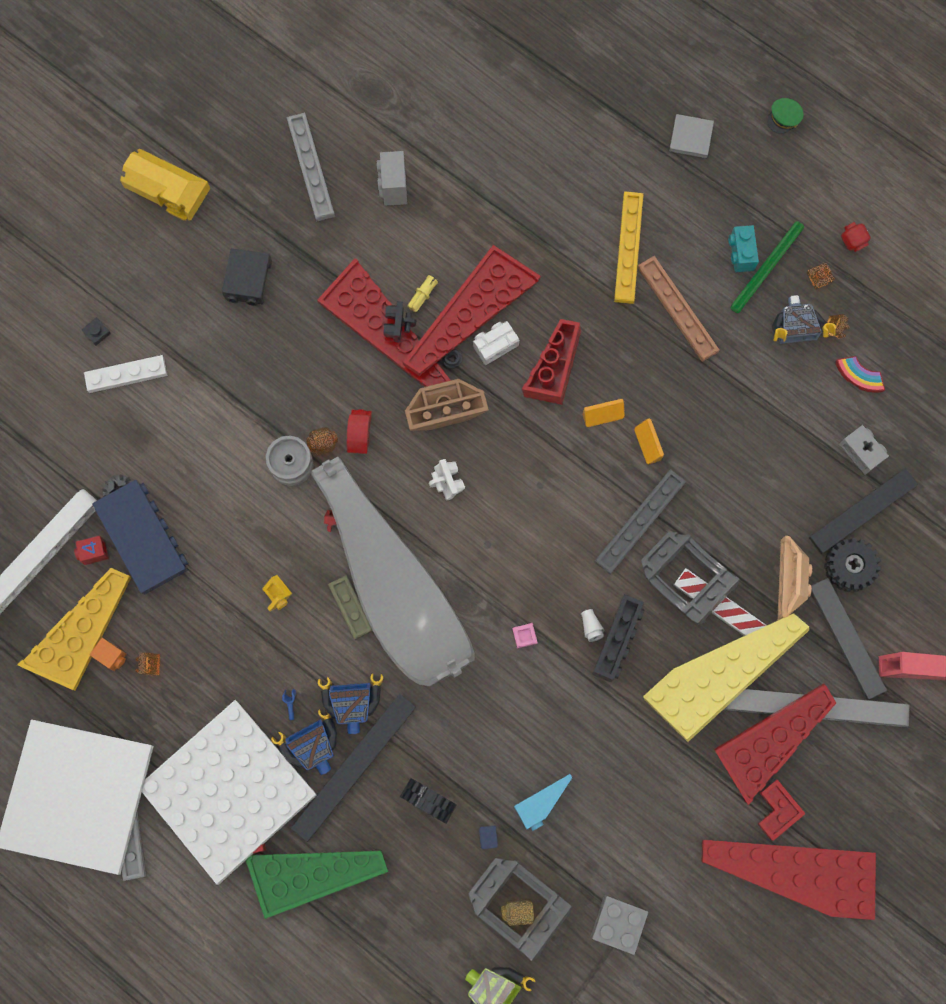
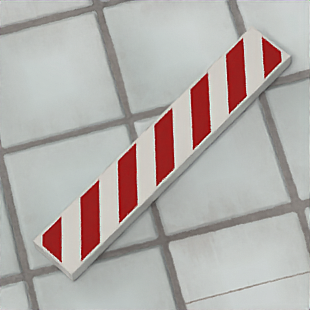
[673,568,767,636]

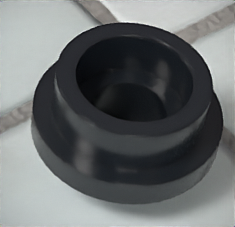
[442,349,462,369]

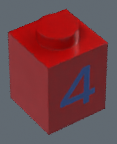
[74,535,109,565]

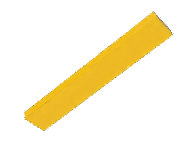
[614,191,643,304]

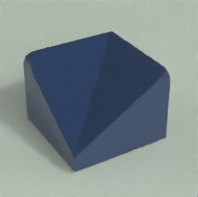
[479,825,498,849]

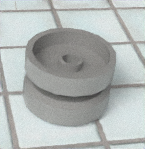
[266,436,314,486]

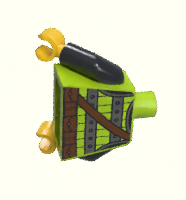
[465,967,535,1004]

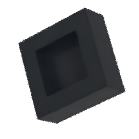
[82,317,111,346]

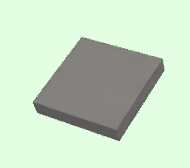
[669,114,714,158]

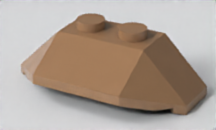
[405,379,489,431]

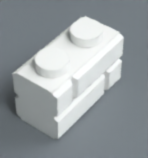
[473,321,520,365]

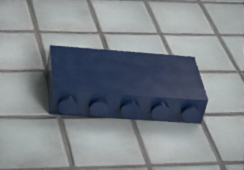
[92,480,189,595]

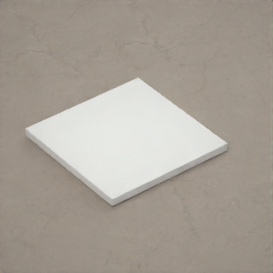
[0,720,153,875]

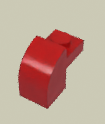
[347,409,372,454]

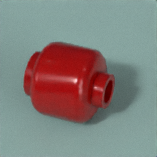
[841,222,871,252]

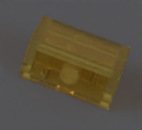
[501,899,534,926]

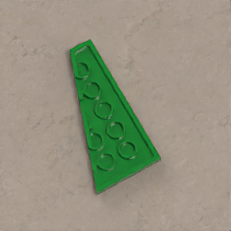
[246,851,389,919]

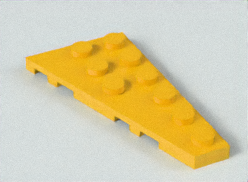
[17,568,131,691]

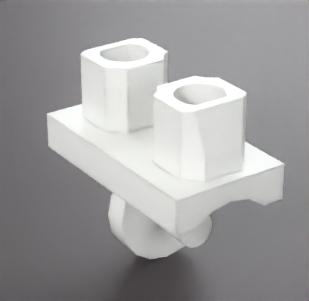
[429,459,465,501]

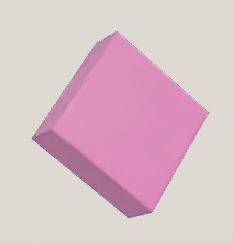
[512,623,537,649]

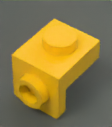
[262,575,292,611]

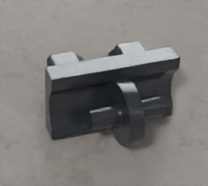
[383,301,417,342]

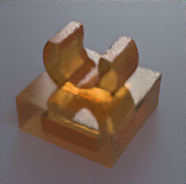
[807,262,835,289]
[827,314,850,338]
[135,652,160,676]

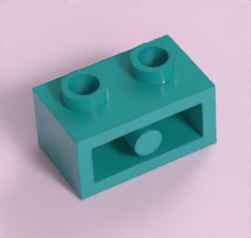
[728,225,759,273]

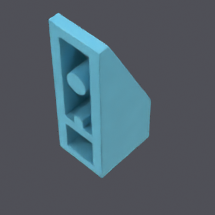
[514,774,572,831]

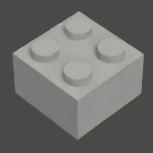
[377,151,407,206]
[590,895,648,955]

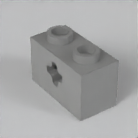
[839,425,889,475]

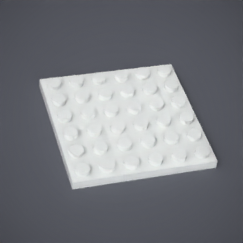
[142,700,317,885]

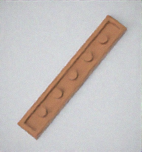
[637,256,720,362]

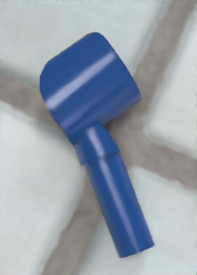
[282,689,296,720]

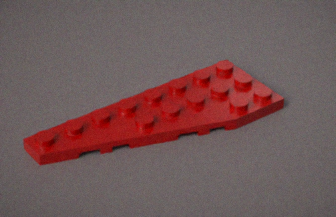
[701,840,876,920]

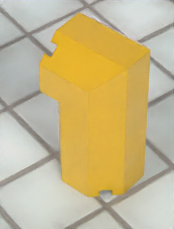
[120,149,210,220]

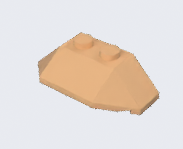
[778,536,812,620]

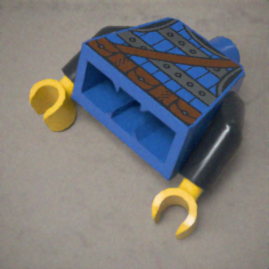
[318,674,383,734]
[271,709,337,775]

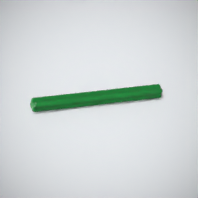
[730,221,804,313]

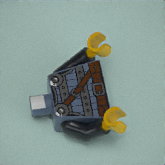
[772,296,836,344]

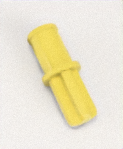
[408,275,438,312]

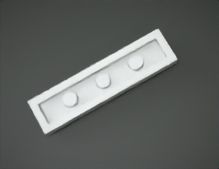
[84,355,168,393]

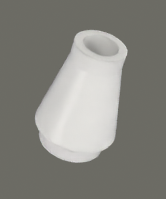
[581,609,605,642]

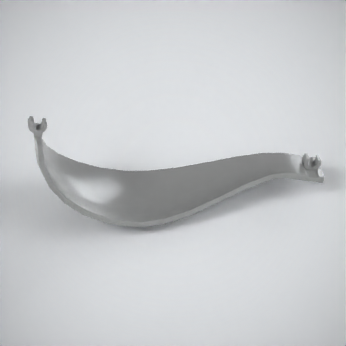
[311,457,475,686]

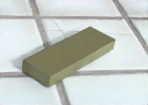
[328,575,373,640]

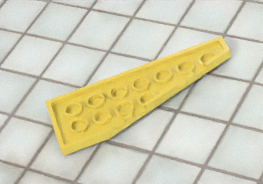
[643,613,809,742]

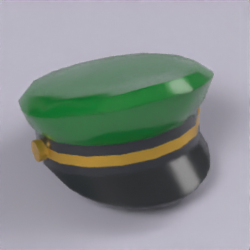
[767,98,804,133]

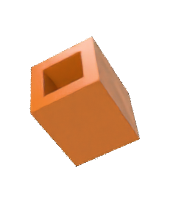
[89,638,127,671]

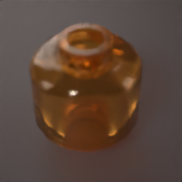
[306,427,338,456]

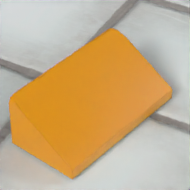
[583,399,625,427]
[634,418,664,464]

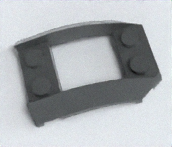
[641,532,740,625]
[468,858,573,961]

